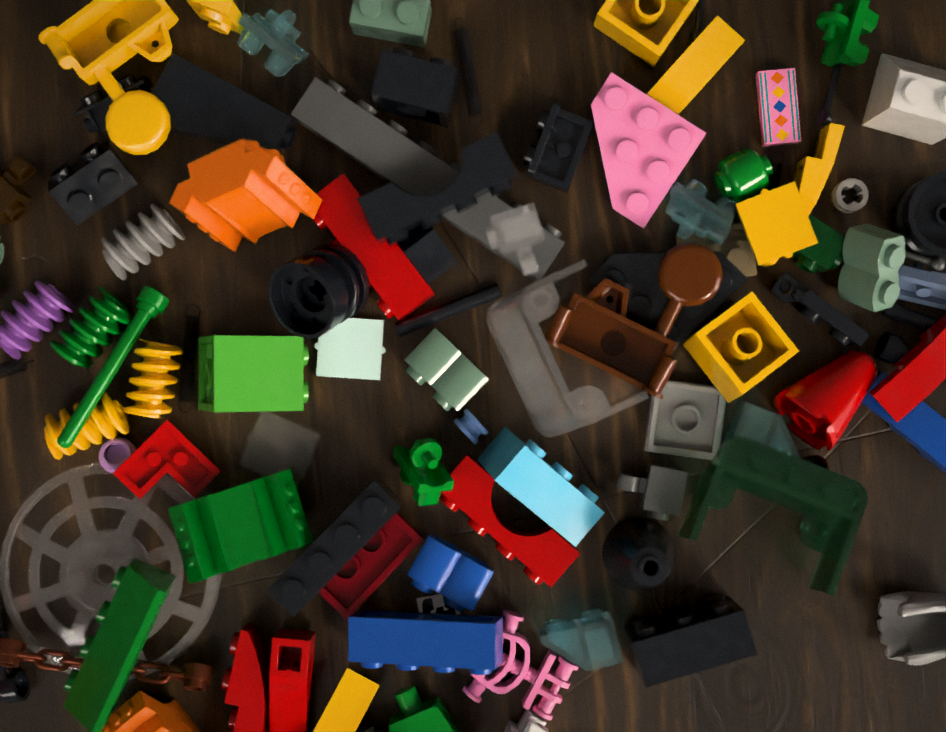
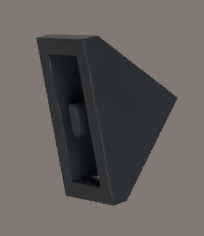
[397,225,458,285]

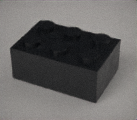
[624,594,757,687]

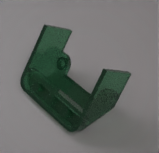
[678,436,868,596]

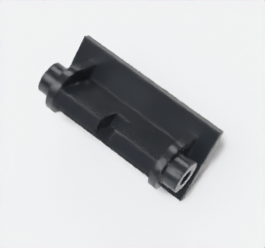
[75,74,152,133]

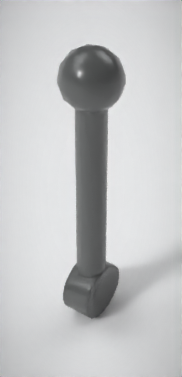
[905,250,945,272]

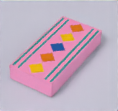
[755,68,801,147]

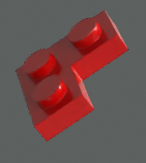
[112,420,221,499]

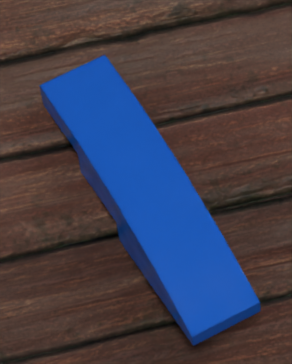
[861,371,946,474]

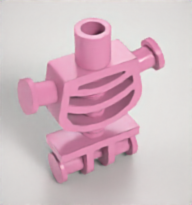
[462,610,579,720]

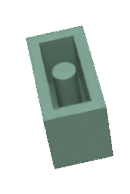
[349,0,432,48]

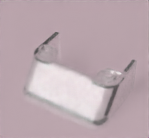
[486,259,648,437]

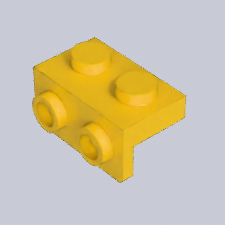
[186,0,246,35]

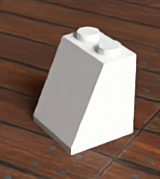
[861,53,946,145]

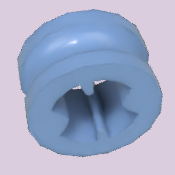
[453,408,489,445]

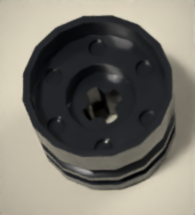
[268,243,369,339]

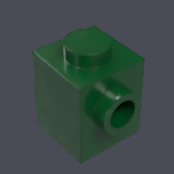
[792,215,845,274]

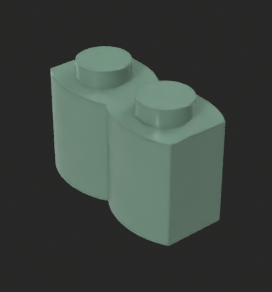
[838,223,906,312]
[404,328,489,411]

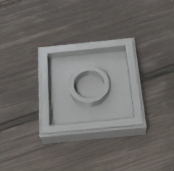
[643,380,726,461]

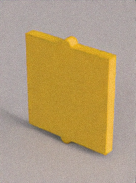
[735,181,818,266]

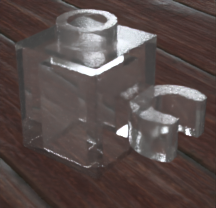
[485,202,546,277]

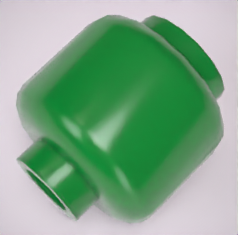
[714,148,773,203]

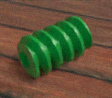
[49,287,132,368]

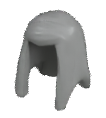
[877,591,946,666]

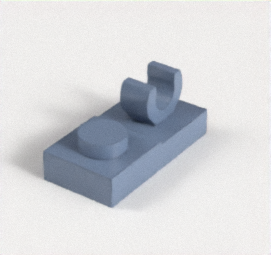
[898,261,946,310]

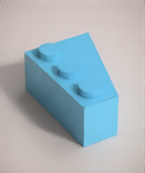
[477,427,605,547]

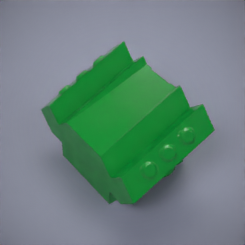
[168,469,314,583]

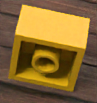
[593,0,699,67]
[683,292,799,403]

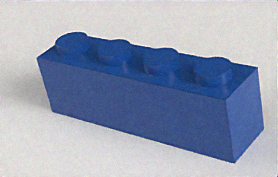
[348,610,503,675]

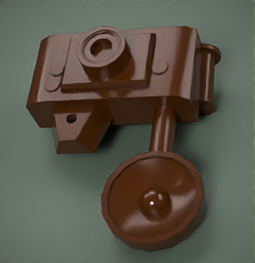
[539,242,723,399]

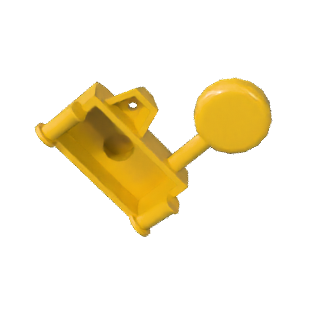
[38,0,179,155]

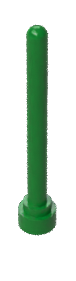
[57,286,170,448]

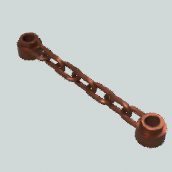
[0,638,213,692]

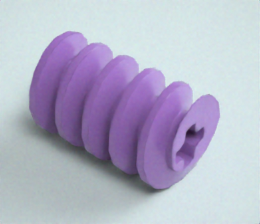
[0,280,75,360]

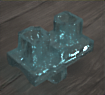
[237,9,309,77]
[665,179,736,245]

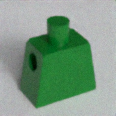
[389,685,462,732]

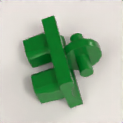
[816,0,879,67]
[393,438,454,506]

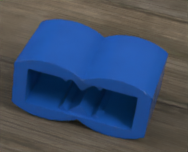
[407,533,495,612]

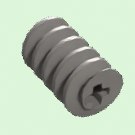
[100,203,185,280]

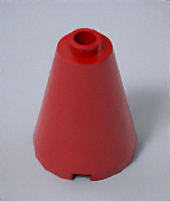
[774,350,878,451]

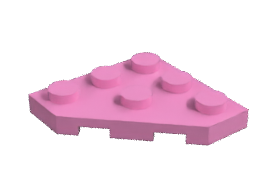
[591,72,706,229]

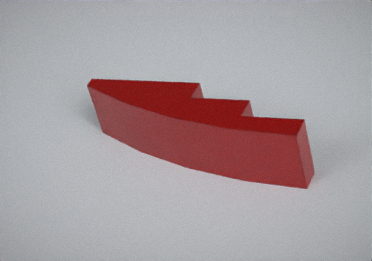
[869,314,946,422]

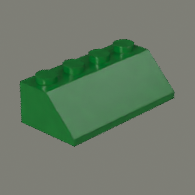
[63,558,176,732]

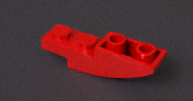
[221,622,269,732]

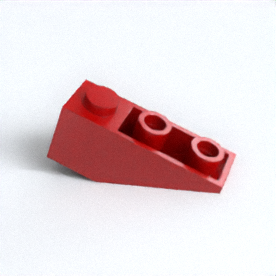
[269,628,316,732]

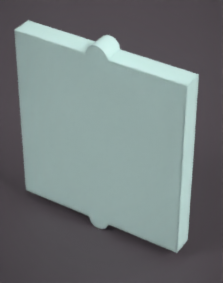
[314,318,386,380]

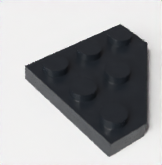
[588,251,747,350]

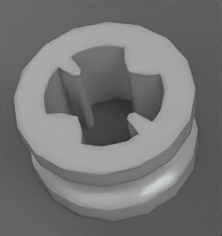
[831,178,869,213]

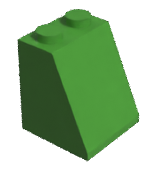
[198,335,309,412]

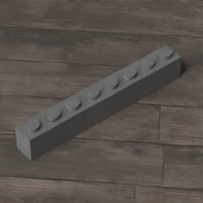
[290,77,565,283]

